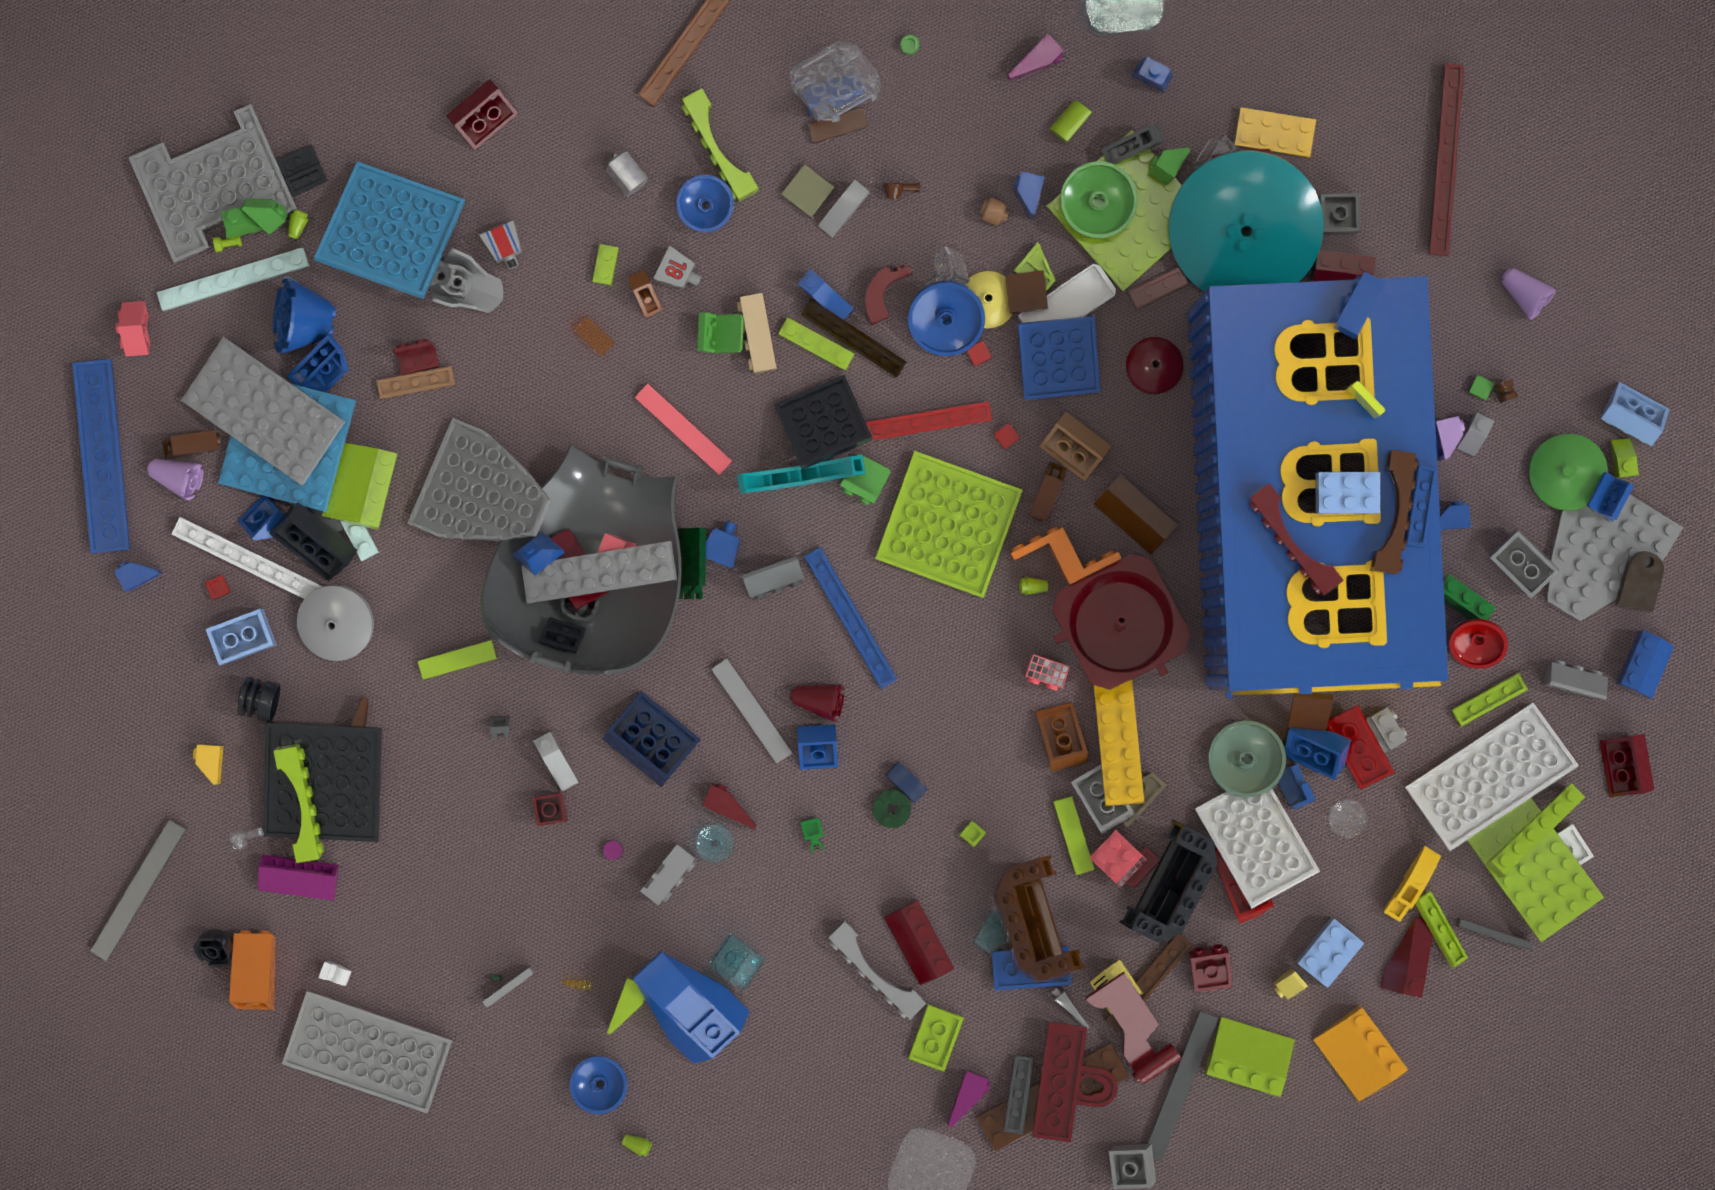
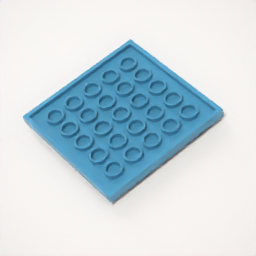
[314,161,465,299]
[218,384,356,512]

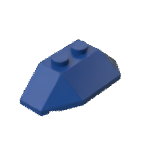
[287,333,349,392]

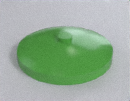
[1060,161,1138,239]
[1529,434,1608,511]

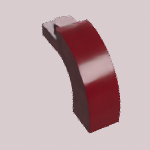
[865,265,912,325]

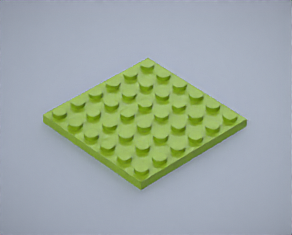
[1046,130,1182,292]
[875,451,1023,598]

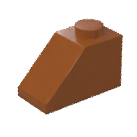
[627,270,663,318]

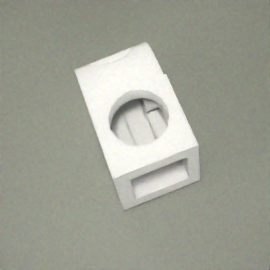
[318,960,352,986]

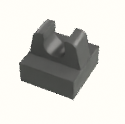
[489,716,511,739]

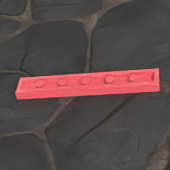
[635,383,732,475]

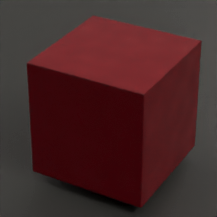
[533,792,568,826]

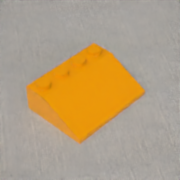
[1313,1006,1408,1102]

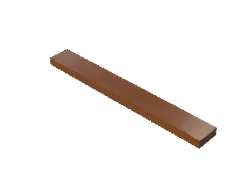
[638,0,731,107]

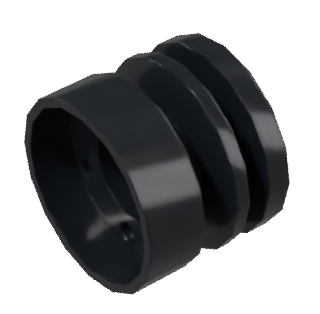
[237,676,281,722]

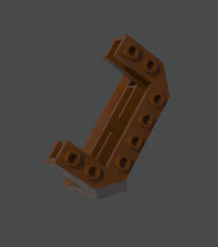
[993,856,1085,983]

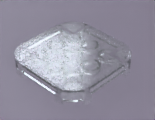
[790,41,882,123]
[887,1126,976,1190]

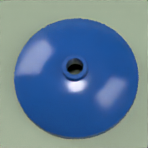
[676,175,734,233]
[570,1056,628,1114]

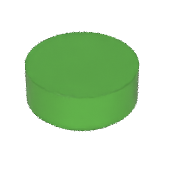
[900,35,919,55]

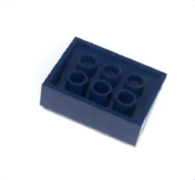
[602,691,701,788]

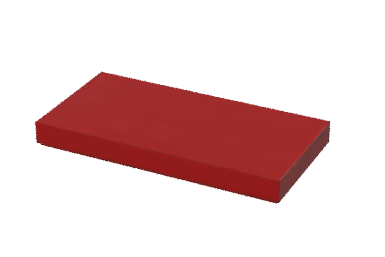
[1327,705,1395,790]

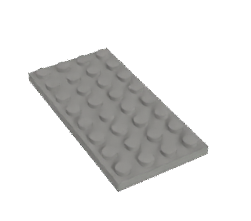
[181,337,346,485]
[282,990,453,1113]

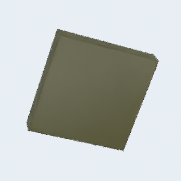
[781,164,835,218]

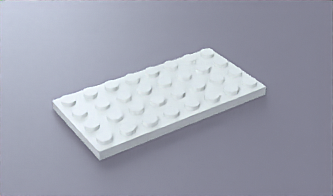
[1405,703,1579,851]

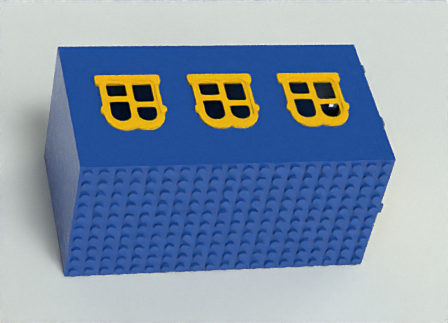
[1187,276,1448,699]

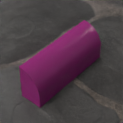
[258,855,339,901]

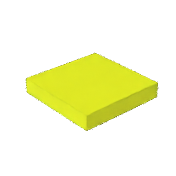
[1346,381,1385,418]

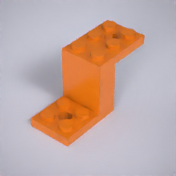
[1009,526,1122,585]

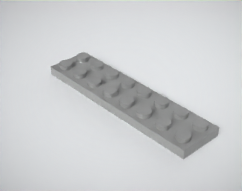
[522,541,677,604]

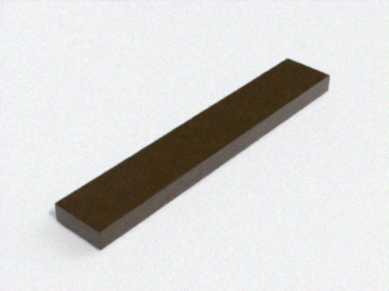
[801,299,907,378]

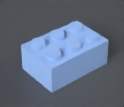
[1316,472,1380,514]
[206,609,277,665]
[1295,917,1364,988]

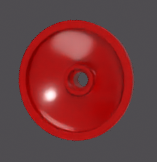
[1449,619,1508,669]

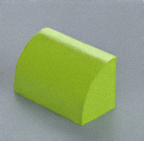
[1049,100,1092,144]

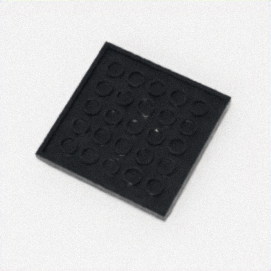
[263,722,383,842]

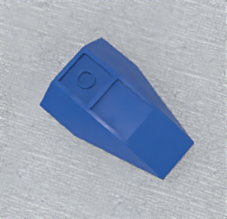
[633,951,750,1064]

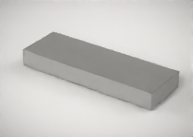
[483,966,535,1007]

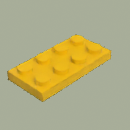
[1234,107,1316,158]

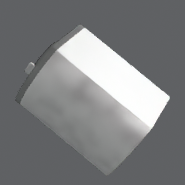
[604,150,648,198]

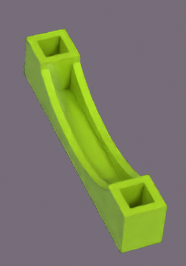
[681,88,759,202]
[274,744,324,863]
[1486,783,1585,878]

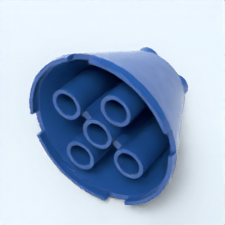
[273,277,336,354]

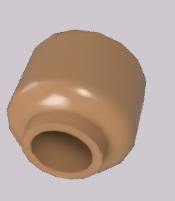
[980,198,1009,226]

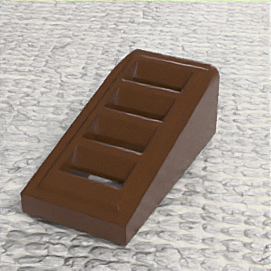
[350,697,369,727]

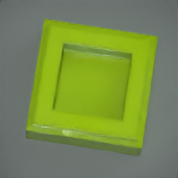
[959,820,986,847]

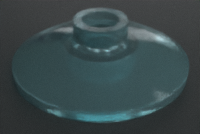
[696,824,734,863]

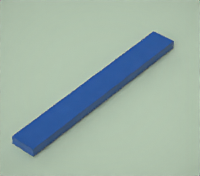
[804,547,897,689]

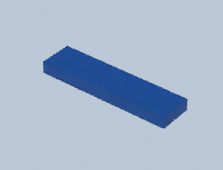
[1405,465,1438,548]

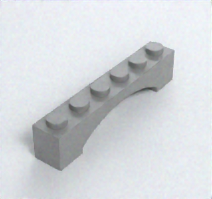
[828,920,926,1020]

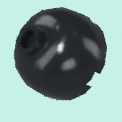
[194,928,233,967]

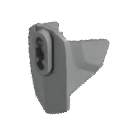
[429,248,504,313]

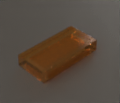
[574,316,615,357]

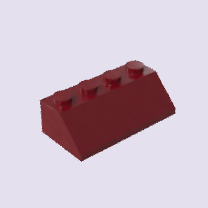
[884,899,954,985]

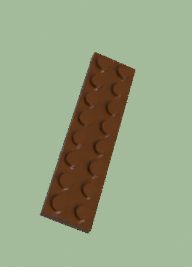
[976,1042,1130,1151]

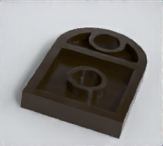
[1615,551,1664,612]

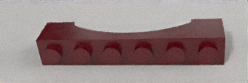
[1248,483,1344,596]

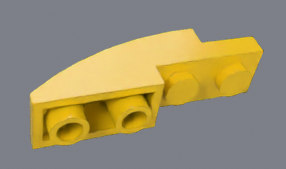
[1383,845,1441,922]

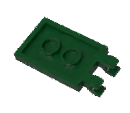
[677,528,706,599]

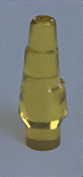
[563,980,592,990]

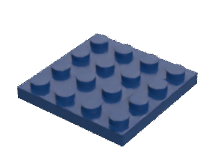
[1017,315,1100,400]

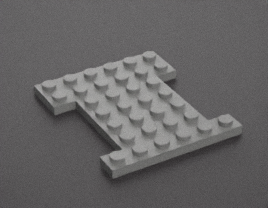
[128,104,298,263]

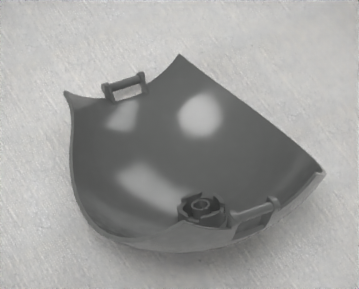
[481,445,681,675]

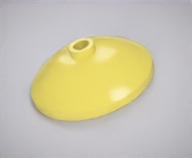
[964,271,1013,329]

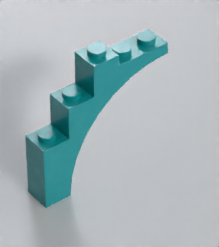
[737,455,866,494]

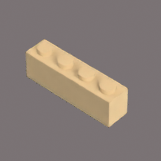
[737,293,777,374]

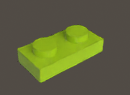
[592,244,619,286]

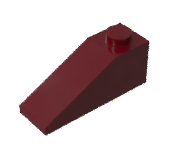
[702,783,757,830]

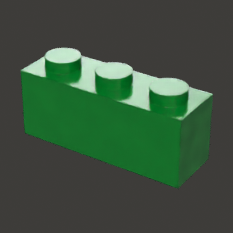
[1443,574,1496,620]

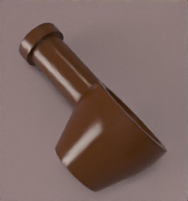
[884,183,920,199]

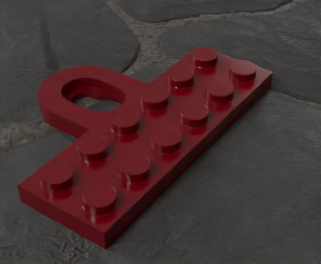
[1032,1021,1118,1143]

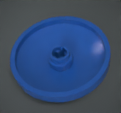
[908,281,985,356]

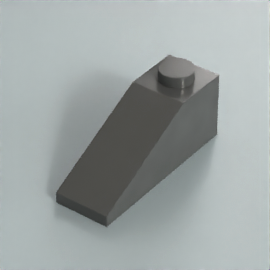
[1102,124,1166,165]

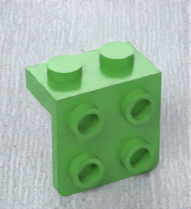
[697,312,744,353]
[840,454,890,505]

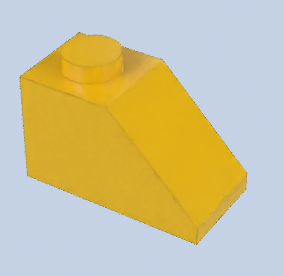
[193,744,223,785]

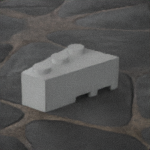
[640,844,696,905]

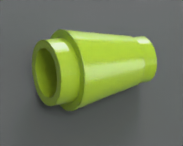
[288,210,309,239]
[1019,576,1048,595]
[622,1134,652,1157]

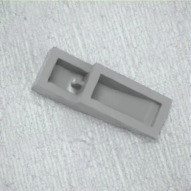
[818,180,870,238]

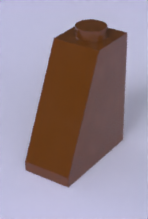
[162,430,220,460]
[1029,462,1067,521]

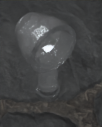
[227,827,263,850]

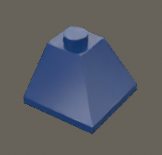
[238,495,285,540]
[512,532,565,576]

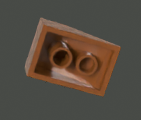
[1035,703,1088,771]

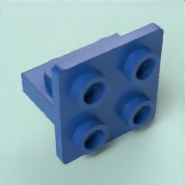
[1587,472,1634,521]

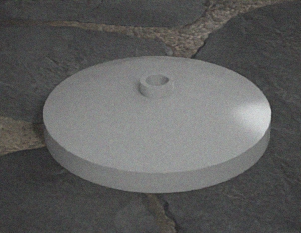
[297,584,374,661]

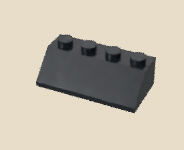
[269,502,357,581]

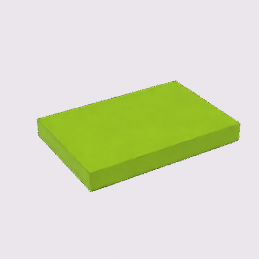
[908,1004,964,1072]

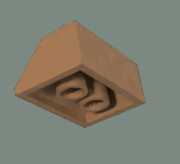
[1039,412,1111,481]

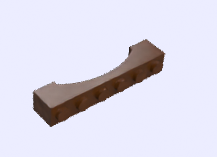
[1370,450,1418,575]

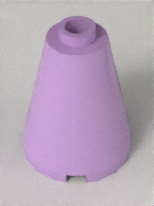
[1502,268,1556,320]
[147,459,204,500]

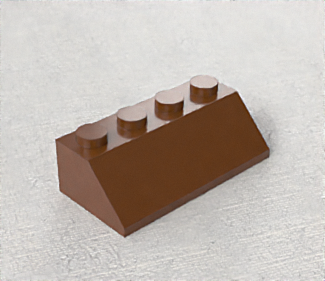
[1094,474,1178,555]

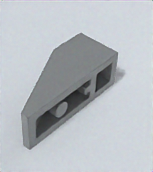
[533,732,579,791]

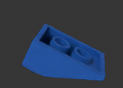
[1285,728,1351,780]

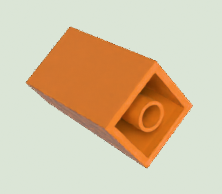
[229,930,275,1010]

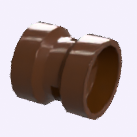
[1494,379,1518,403]

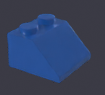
[1013,171,1044,219]
[797,724,838,770]

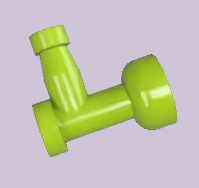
[213,236,243,253]

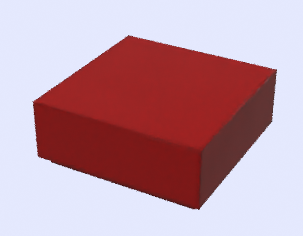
[967,341,992,367]
[994,423,1020,450]
[205,575,231,600]

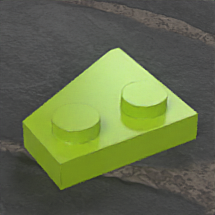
[1014,242,1056,292]

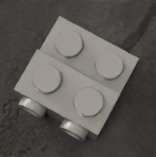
[1366,707,1408,753]

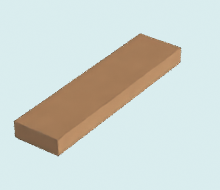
[376,366,456,399]

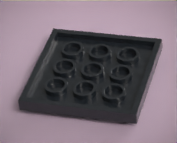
[774,375,873,470]

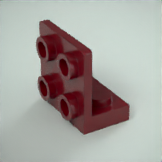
[393,339,440,375]

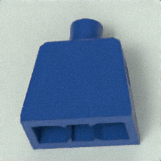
[1132,57,1173,93]
[706,521,740,569]

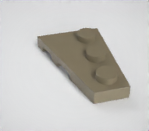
[1122,773,1167,828]

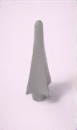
[1051,987,1089,1029]

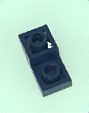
[885,761,928,803]

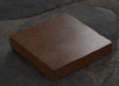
[1005,270,1048,314]

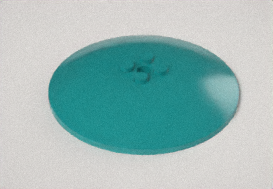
[1169,150,1324,292]

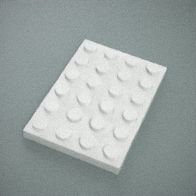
[1195,789,1320,909]

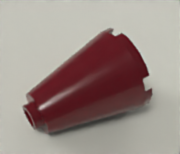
[790,684,845,722]

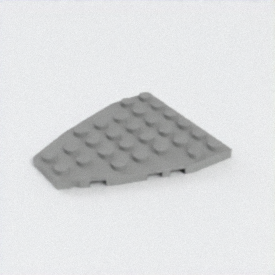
[408,418,551,541]
[1546,495,1683,621]

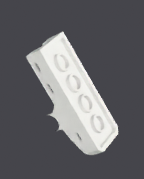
[1018,264,1116,323]

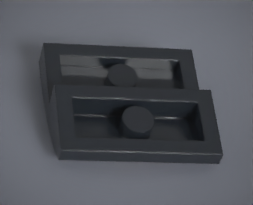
[276,144,328,196]
[539,617,586,654]

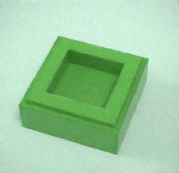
[1468,375,1494,401]

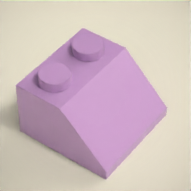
[1435,416,1465,461]

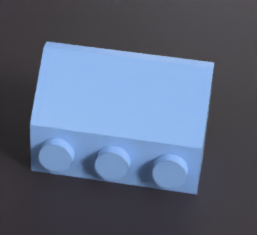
[1601,382,1670,446]

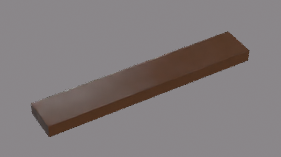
[1104,934,1193,1033]

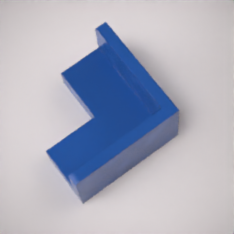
[1278,763,1316,809]

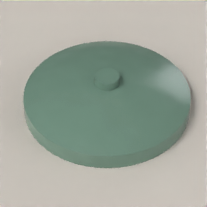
[1208,721,1286,798]

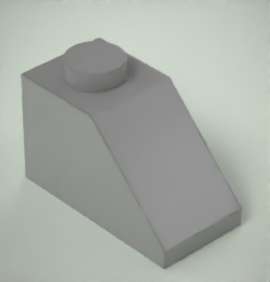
[1457,413,1494,457]

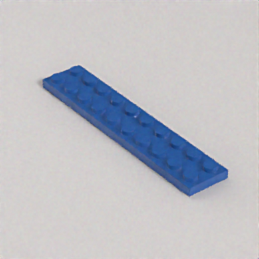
[72,359,130,554]

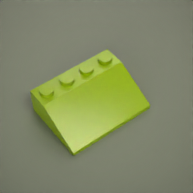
[322,443,397,530]
[1204,1017,1295,1097]

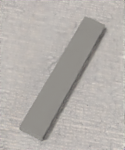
[711,659,792,764]

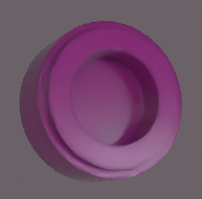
[603,840,623,860]

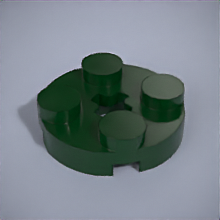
[873,790,911,828]

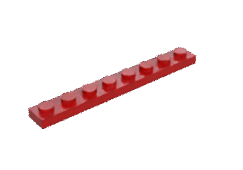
[866,401,992,441]

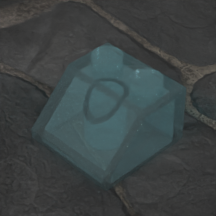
[709,934,766,991]

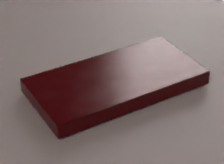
[550,529,609,611]

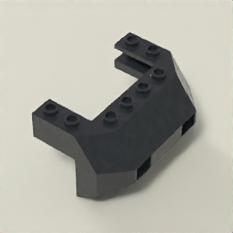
[1119,819,1218,943]

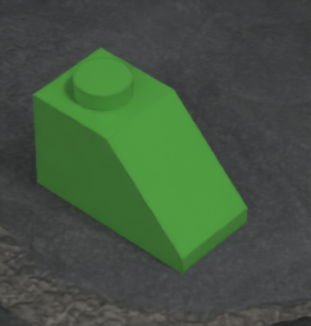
[1148,147,1191,185]
[241,198,288,235]
[221,207,263,239]

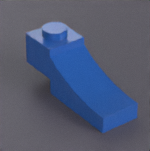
[798,269,854,320]

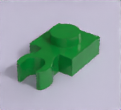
[801,817,824,853]

